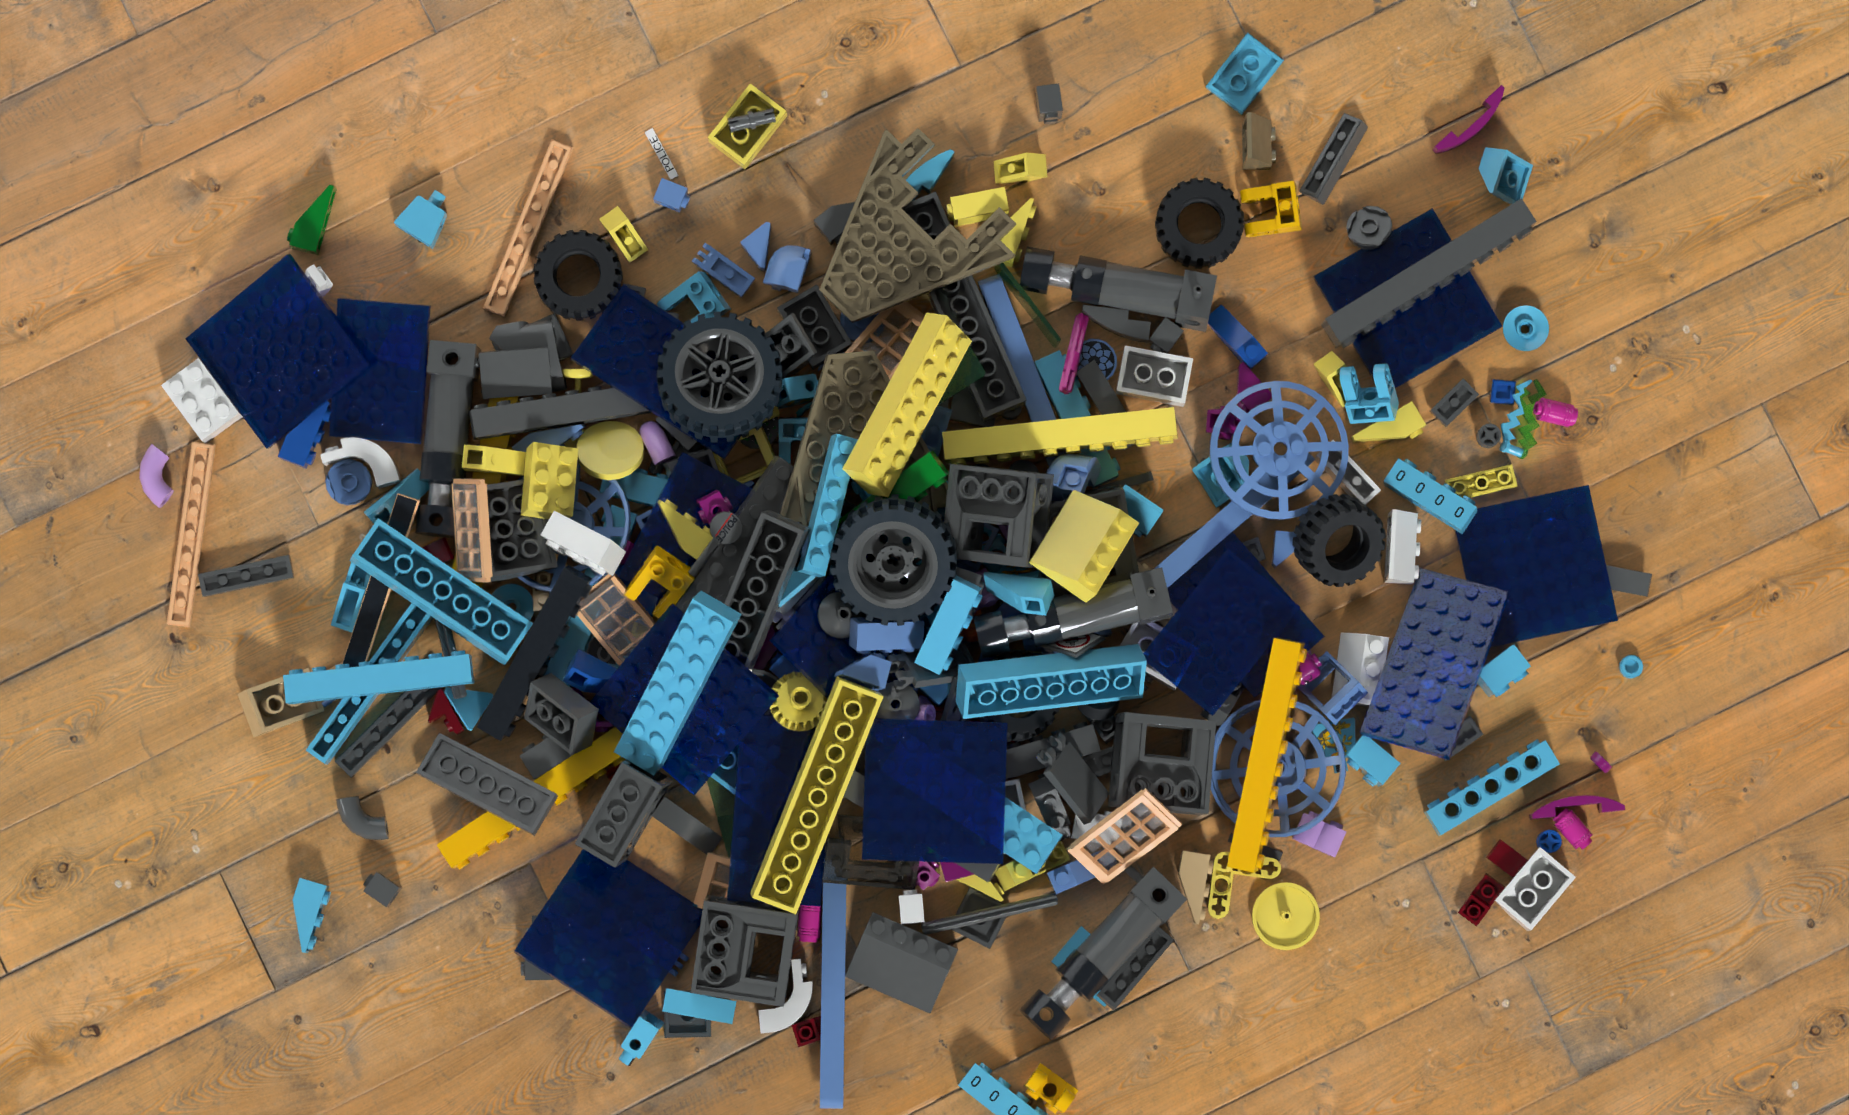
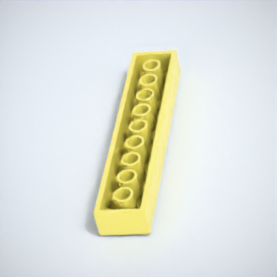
[942,407,1178,465]
[750,676,884,914]

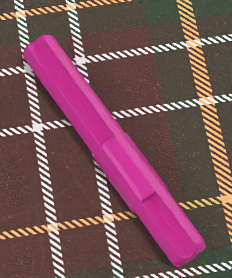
[1059,313,1089,395]

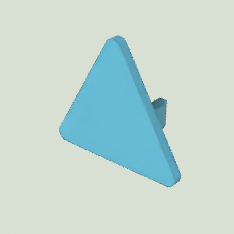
[444,687,494,731]

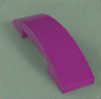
[1433,85,1505,154]
[1529,795,1625,819]

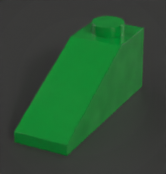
[287,185,337,255]

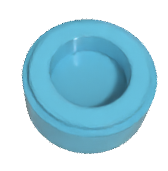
[1619,655,1643,679]

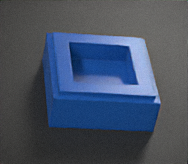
[1490,379,1516,405]

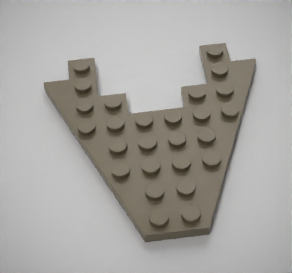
[819,128,1016,323]
[780,350,948,527]

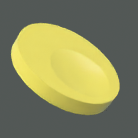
[577,421,644,480]
[1252,882,1320,950]

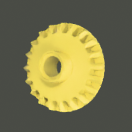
[769,671,829,731]

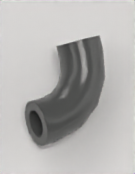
[336,796,389,840]

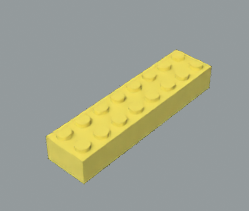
[842,313,972,497]

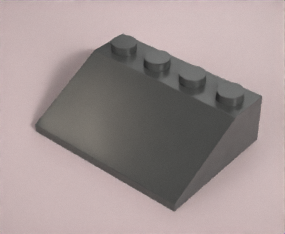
[474,480,558,583]
[845,912,958,1013]

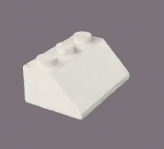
[1384,509,1421,585]
[1331,632,1389,708]
[1495,847,1576,931]

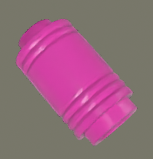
[1533,398,1578,427]
[1553,808,1593,850]
[797,899,822,942]

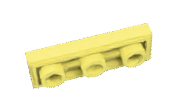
[1444,464,1518,498]

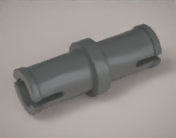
[727,108,776,133]

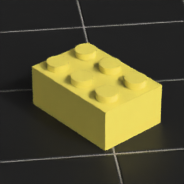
[708,84,787,169]
[521,442,578,519]

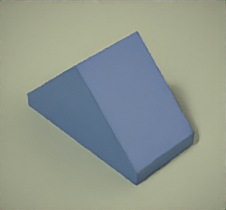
[740,222,771,271]
[1272,530,1296,569]

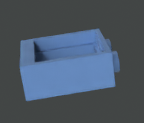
[1296,651,1368,725]

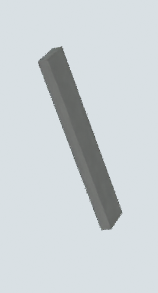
[335,687,442,778]

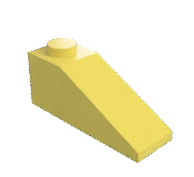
[1351,401,1426,442]

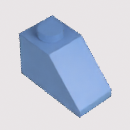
[834,653,892,691]

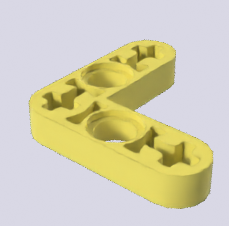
[1208,852,1281,919]

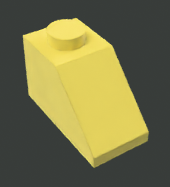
[994,153,1047,184]
[599,206,648,263]
[1313,351,1347,407]

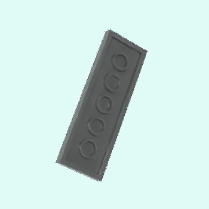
[416,733,558,836]

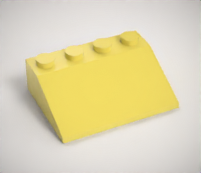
[1029,490,1139,603]

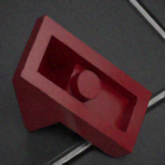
[428,689,466,735]

